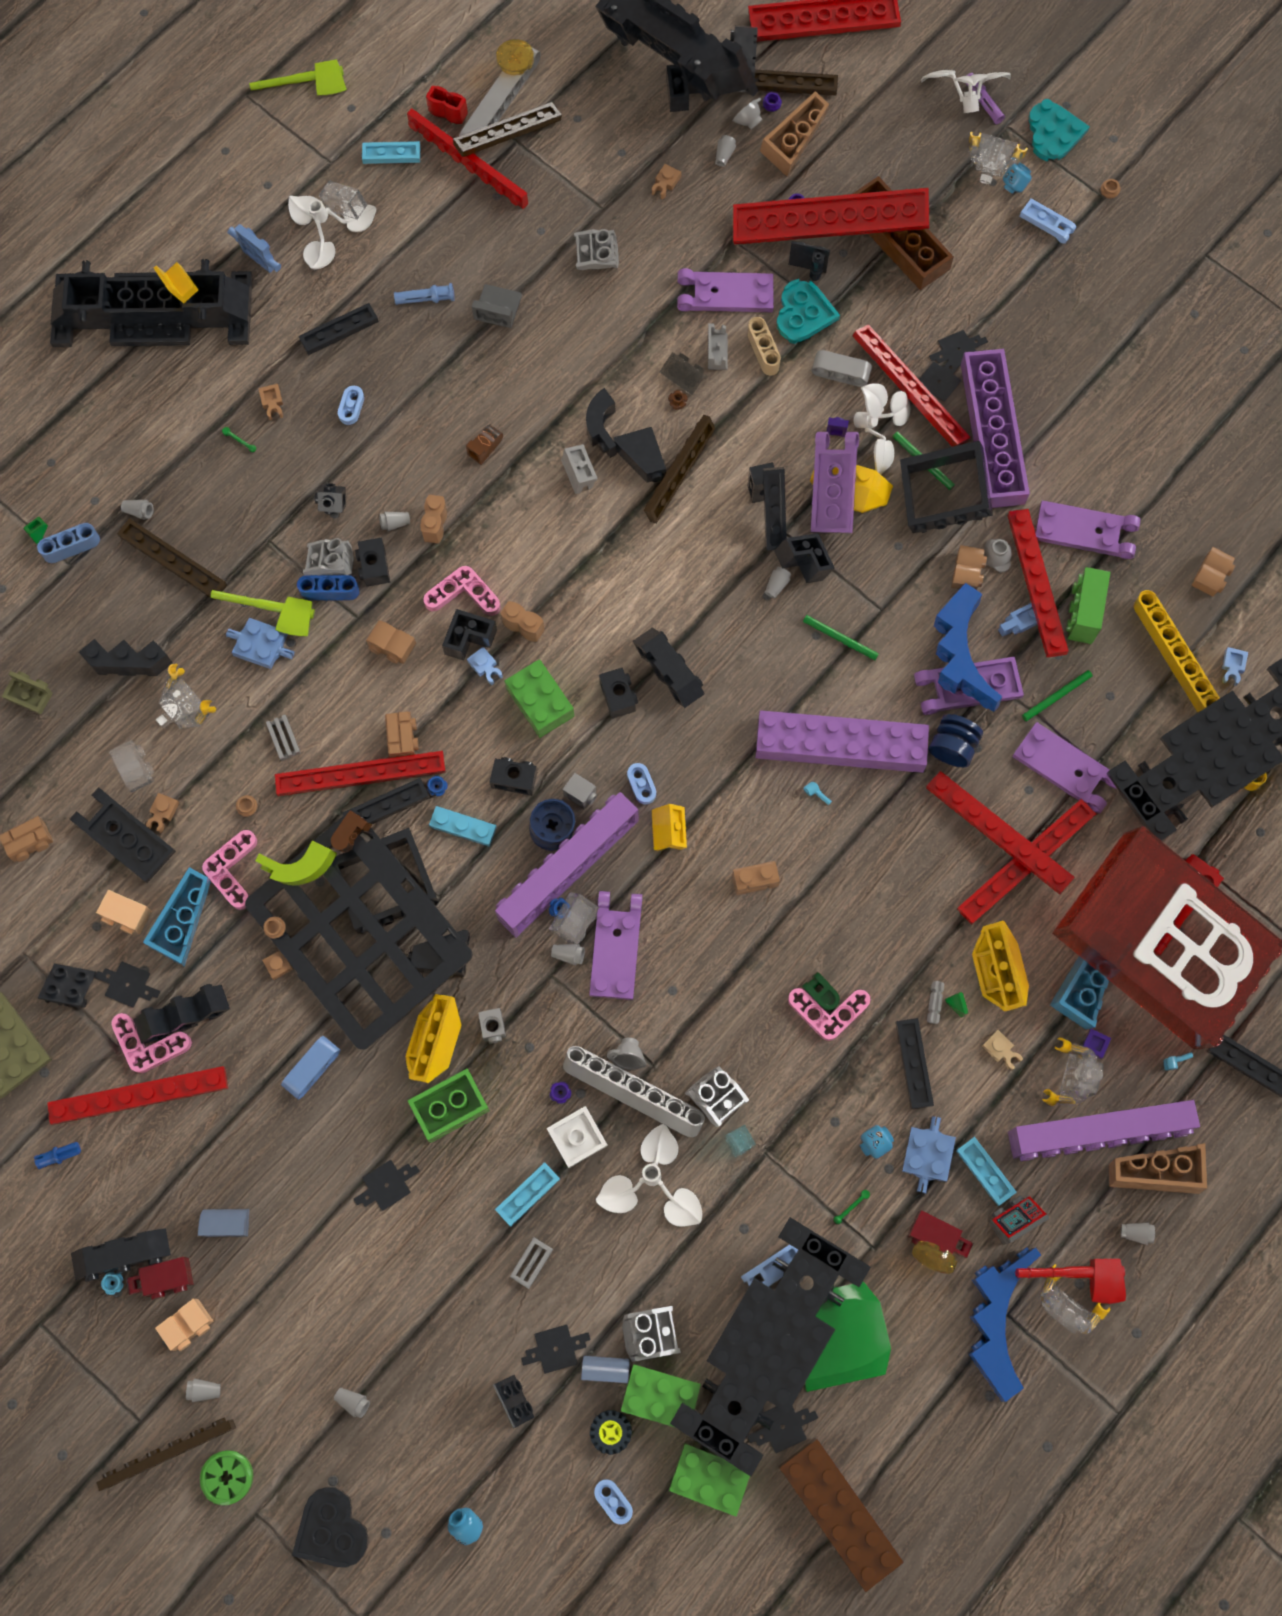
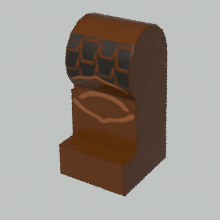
[466,424,503,465]
[331,810,372,852]

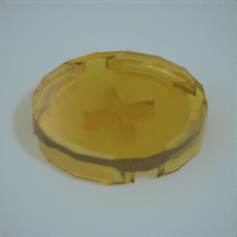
[496,39,534,75]
[912,1241,957,1274]

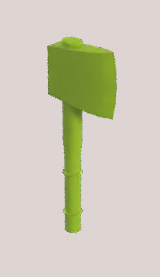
[249,59,347,95]
[211,590,315,636]

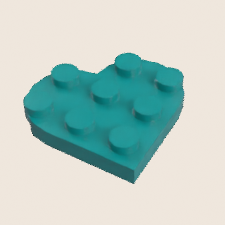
[1028,99,1090,161]
[776,279,840,344]

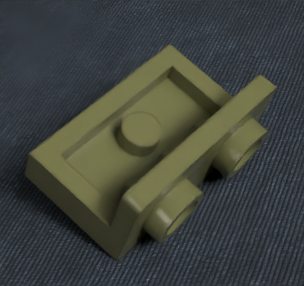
[2,671,53,715]

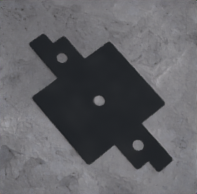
[929,330,988,366]
[919,359,962,402]
[95,961,160,1008]
[354,1160,420,1211]
[521,1324,590,1374]
[747,1406,818,1454]

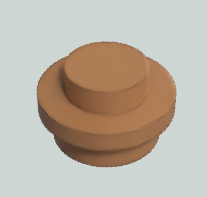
[1100,179,1120,198]
[236,795,258,817]
[264,917,286,939]

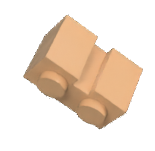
[96,890,152,935]
[155,1299,214,1351]

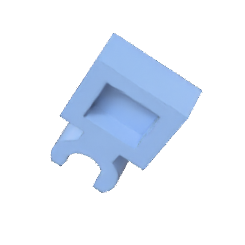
[467,647,503,685]
[1222,647,1248,686]

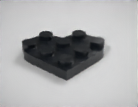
[292,1487,369,1568]

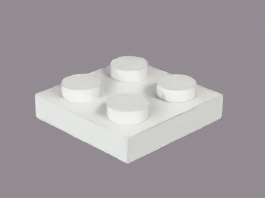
[547,1106,608,1168]

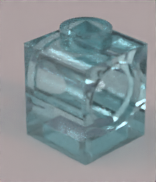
[724,1125,756,1158]

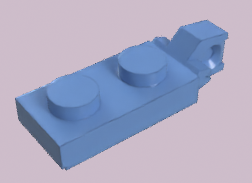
[998,603,1037,637]

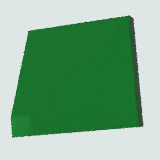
[23,516,48,545]
[945,992,968,1018]

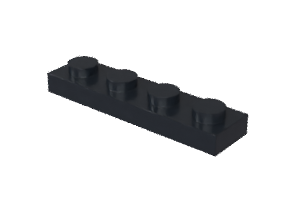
[298,303,379,355]
[763,467,787,550]
[343,778,430,824]
[895,1018,934,1110]
[1207,1032,1282,1098]

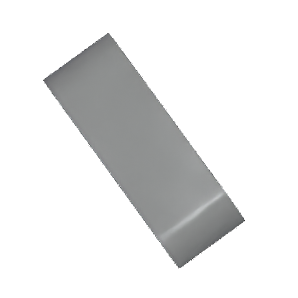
[811,350,872,387]

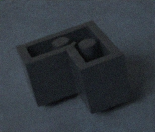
[666,65,699,112]
[774,533,835,583]
[442,609,497,661]

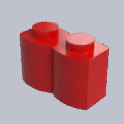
[426,86,468,124]

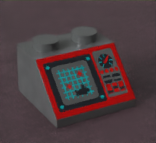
[988,1196,1049,1245]

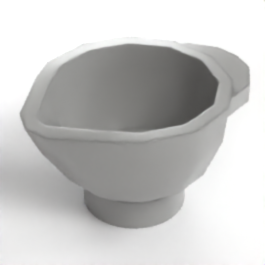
[732,97,763,130]
[984,539,1012,573]
[607,1038,646,1070]

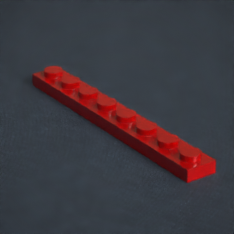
[407,108,528,209]
[852,324,971,447]
[1007,509,1069,658]
[275,751,446,796]
[926,771,1075,895]
[957,798,1096,925]
[47,1066,228,1125]

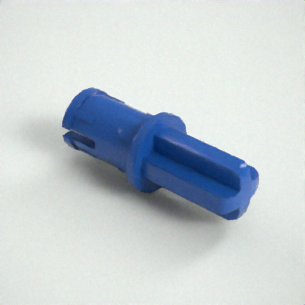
[34,1142,81,1169]

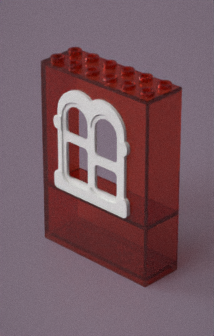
[1052,826,1282,1050]

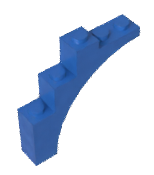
[934,583,1002,712]
[968,1247,1041,1402]

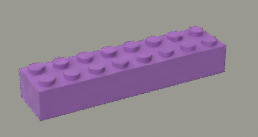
[961,349,1030,508]
[755,711,929,773]
[495,792,639,938]
[1008,1100,1200,1162]

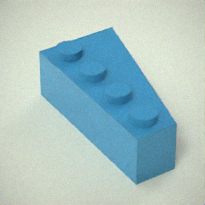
[143,867,211,967]
[1050,930,1120,1030]

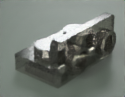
[660,352,708,395]

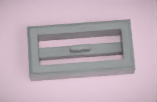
[266,715,301,761]
[510,1237,553,1289]

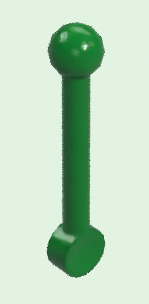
[222,427,256,453]
[833,1190,870,1225]

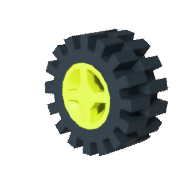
[590,1410,632,1455]

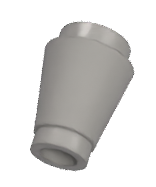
[715,135,736,167]
[121,500,154,520]
[379,511,410,532]
[765,566,791,599]
[551,944,585,966]
[1121,1222,1155,1245]
[186,1378,221,1402]
[334,1387,370,1418]

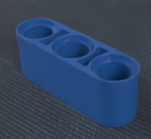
[297,575,360,601]

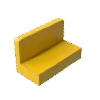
[154,262,198,303]
[652,804,687,851]

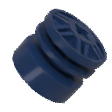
[928,714,983,768]
[529,799,575,851]

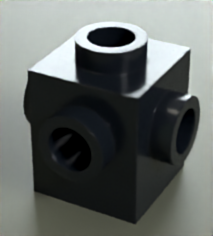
[315,483,346,514]

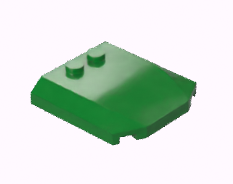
[804,1281,891,1392]

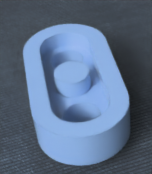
[338,386,364,425]
[627,763,656,805]
[594,1479,633,1524]

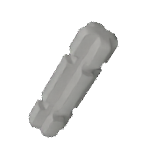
[927,981,944,1024]

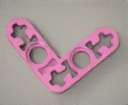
[424,566,500,616]
[202,830,257,910]
[788,988,870,1041]
[112,1013,192,1073]

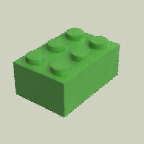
[1065,567,1110,644]
[504,659,575,738]
[408,1068,490,1143]
[621,1364,701,1428]
[669,1443,750,1517]

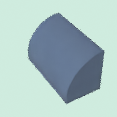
[198,1209,249,1237]
[581,1356,630,1383]

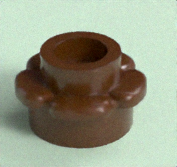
[668,390,688,410]

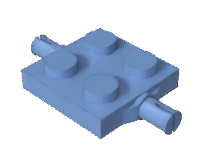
[227,224,281,273]
[226,618,294,669]
[902,1116,956,1194]

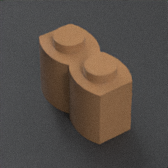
[420,495,447,544]
[951,545,987,590]
[1191,547,1235,597]
[500,601,545,642]
[366,620,416,664]

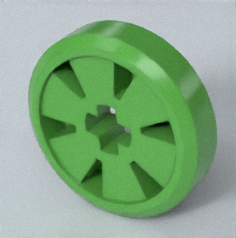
[200,1450,253,1505]

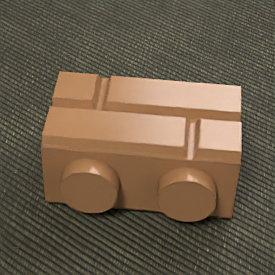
[385,712,419,758]
[0,816,53,862]
[732,861,780,895]

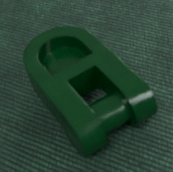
[801,972,840,1011]

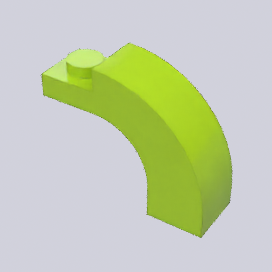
[255,841,337,885]

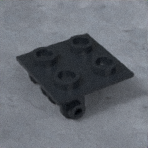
[788,241,830,281]
[38,963,96,1009]
[493,1375,535,1429]

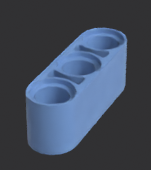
[37,523,100,563]
[281,1036,341,1100]

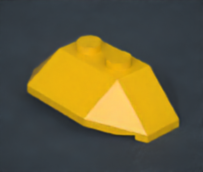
[810,465,893,513]
[972,920,1029,1011]
[405,994,461,1083]

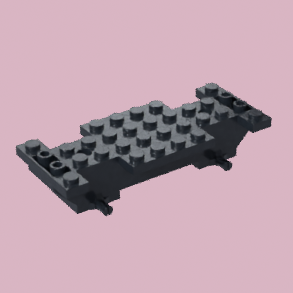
[595,0,758,101]
[50,259,253,347]
[1106,658,1282,843]
[670,1217,871,1477]

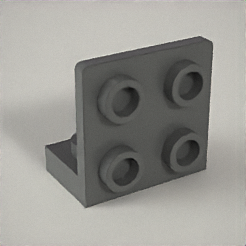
[472,284,522,328]

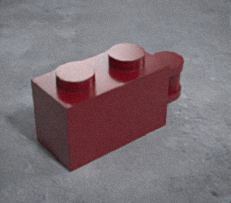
[907,1210,973,1259]
[126,1257,194,1300]

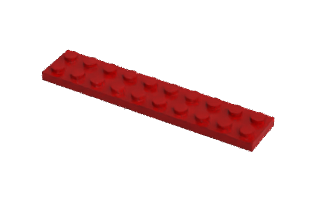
[733,188,930,245]

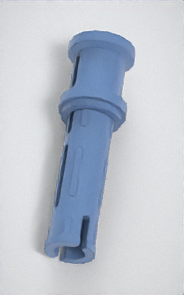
[394,283,455,305]

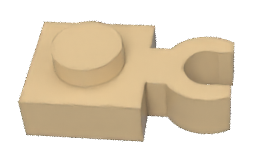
[982,1030,1023,1070]

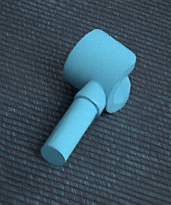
[803,782,832,805]
[1163,1052,1193,1070]

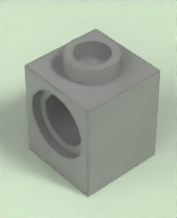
[563,773,597,809]
[478,1008,506,1044]

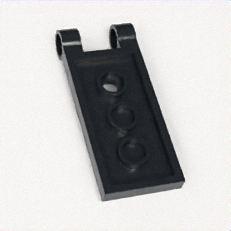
[69,787,176,883]

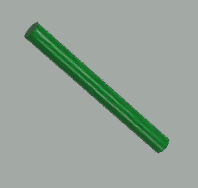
[892,431,955,490]
[803,615,879,661]
[1022,670,1093,722]

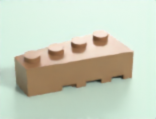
[760,91,829,177]
[1109,1143,1207,1194]

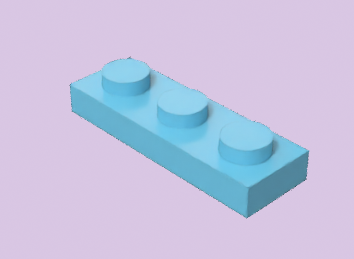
[362,141,421,164]
[429,806,497,847]
[956,1137,1017,1206]
[495,1162,560,1227]

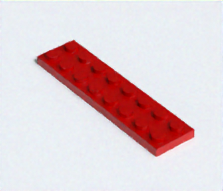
[748,0,901,41]

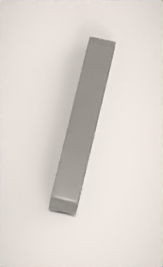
[458,43,541,137]
[563,1046,705,1137]

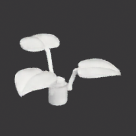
[921,70,1011,113]
[288,196,376,270]
[854,383,911,475]
[596,1124,702,1227]

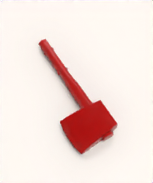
[1153,854,1224,956]
[1015,1259,1126,1304]

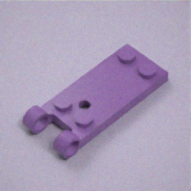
[677,268,773,312]
[811,432,859,533]
[1035,500,1141,559]
[914,657,1024,715]
[1012,722,1117,813]
[590,891,642,1000]

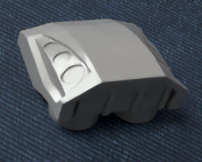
[574,229,619,270]
[303,538,354,576]
[685,1066,749,1127]
[622,1306,681,1362]

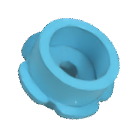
[101,1272,124,1295]

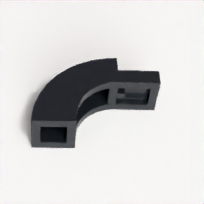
[586,388,617,458]

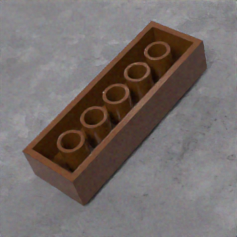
[853,176,954,291]
[778,1438,904,1592]

